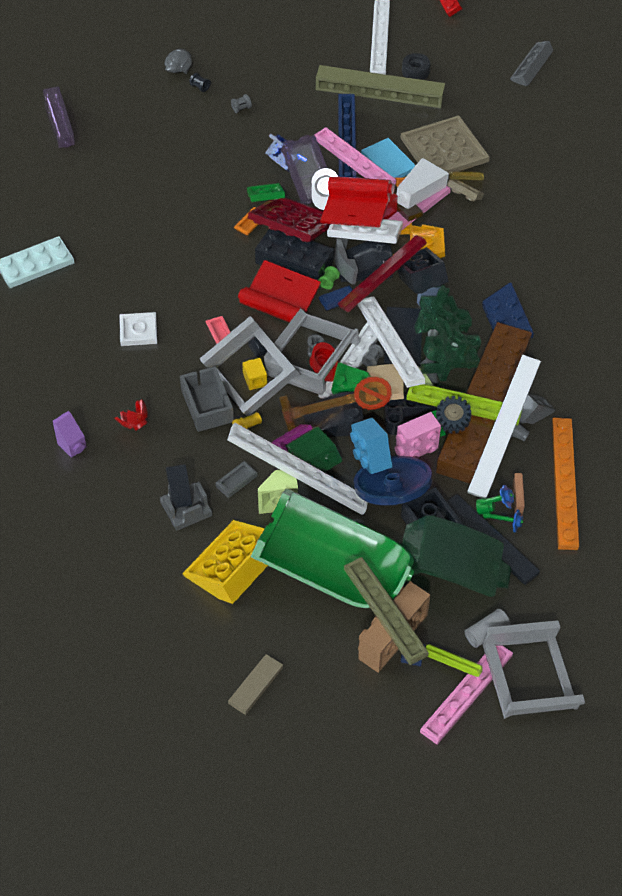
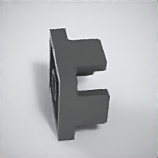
[160,482,212,531]

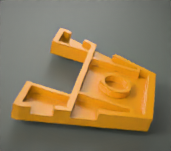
[393,223,445,258]

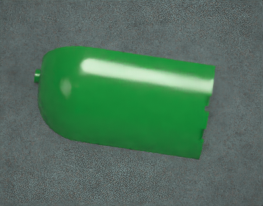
[251,488,415,608]

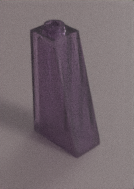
[43,86,75,148]

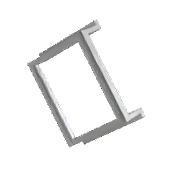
[264,308,361,395]
[200,316,301,416]
[482,621,585,719]

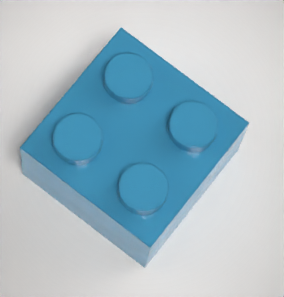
[350,418,392,474]

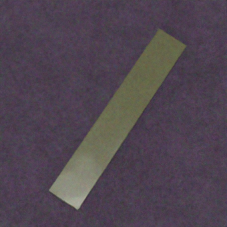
[344,557,429,665]

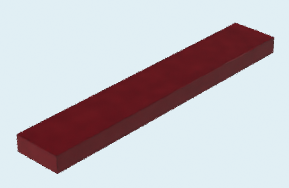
[338,235,427,312]

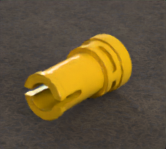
[232,412,262,429]

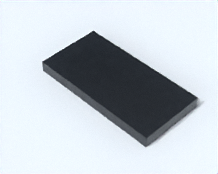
[384,307,422,367]

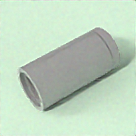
[465,609,510,648]

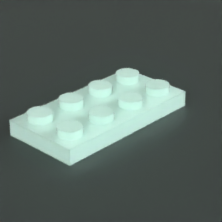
[0,236,74,288]

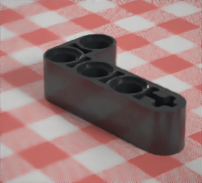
[383,395,437,435]

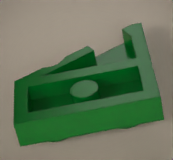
[331,363,371,395]

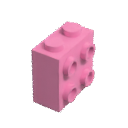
[395,412,441,459]

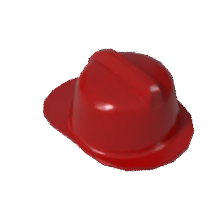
[309,342,338,382]

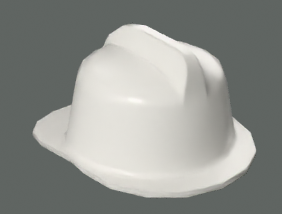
[312,169,338,210]

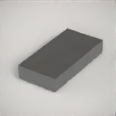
[216,461,257,498]

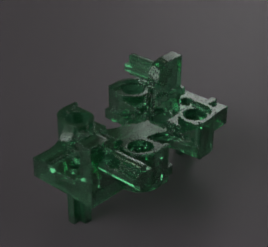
[414,285,481,381]

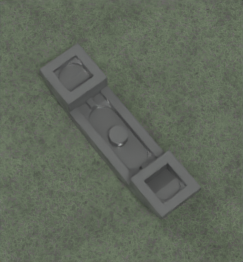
[334,238,358,284]

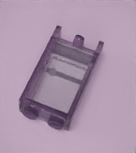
[281,135,328,205]

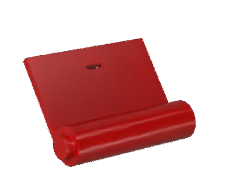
[320,176,395,227]
[238,260,321,323]

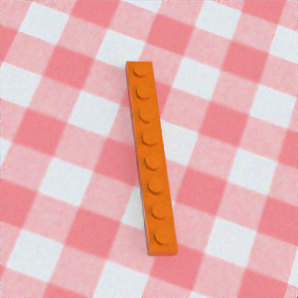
[552,418,579,550]

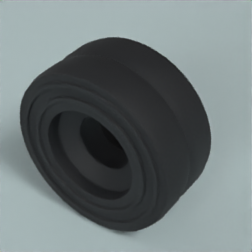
[402,53,431,80]

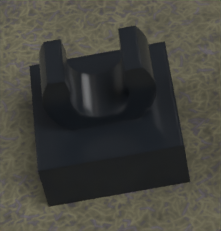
[248,336,268,358]

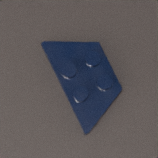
[482,283,534,338]

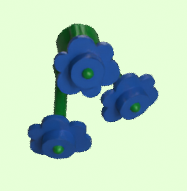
[476,485,523,532]

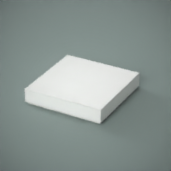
[120,312,157,346]

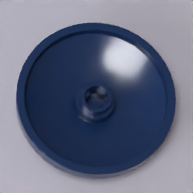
[354,456,432,505]

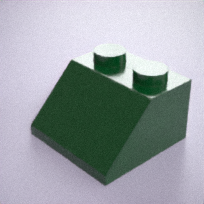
[286,426,343,472]

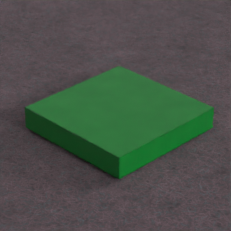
[247,183,285,202]

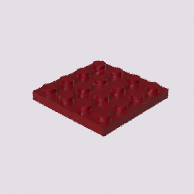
[247,197,330,242]

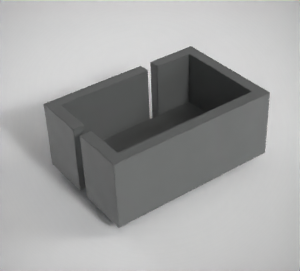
[180,366,234,432]

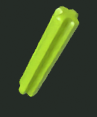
[426,644,483,677]

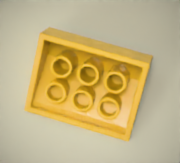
[183,520,268,604]

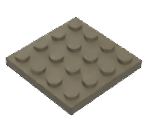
[401,115,490,174]

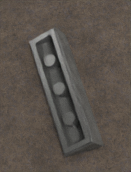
[510,41,553,86]

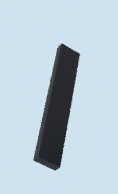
[447,494,540,585]

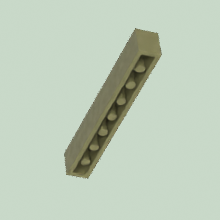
[316,65,445,108]

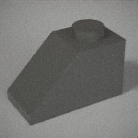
[520,393,555,424]

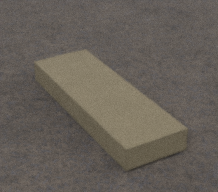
[228,654,283,715]

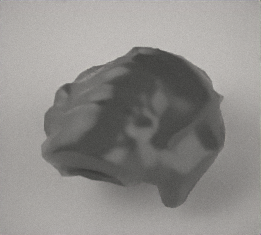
[164,48,192,74]

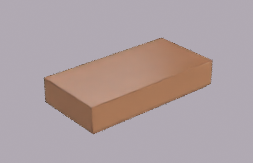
[513,473,525,516]

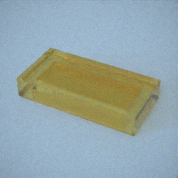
[449,171,484,180]

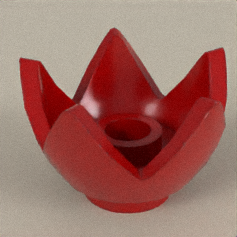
[114,399,148,431]

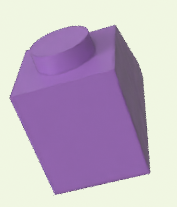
[53,411,87,458]

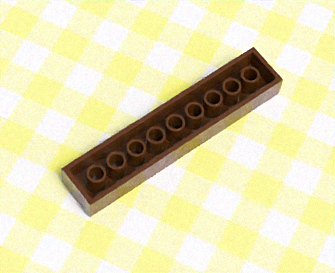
[436,322,532,484]

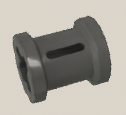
[231,94,252,113]
[307,334,324,357]
[362,344,384,366]

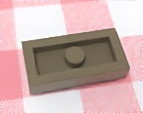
[447,179,484,202]

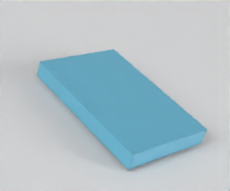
[361,138,416,178]

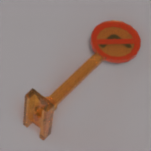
[279,377,392,431]

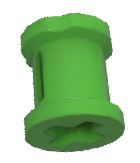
[318,266,340,289]

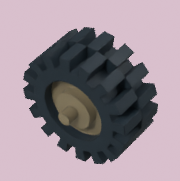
[436,396,471,434]

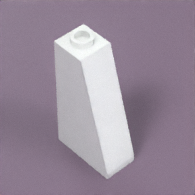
[396,158,449,209]

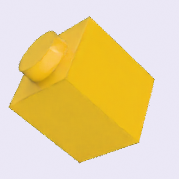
[243,358,267,390]

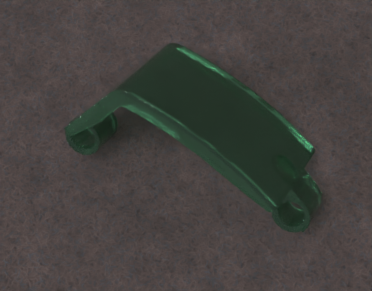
[400,516,512,597]

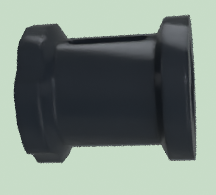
[189,73,211,92]

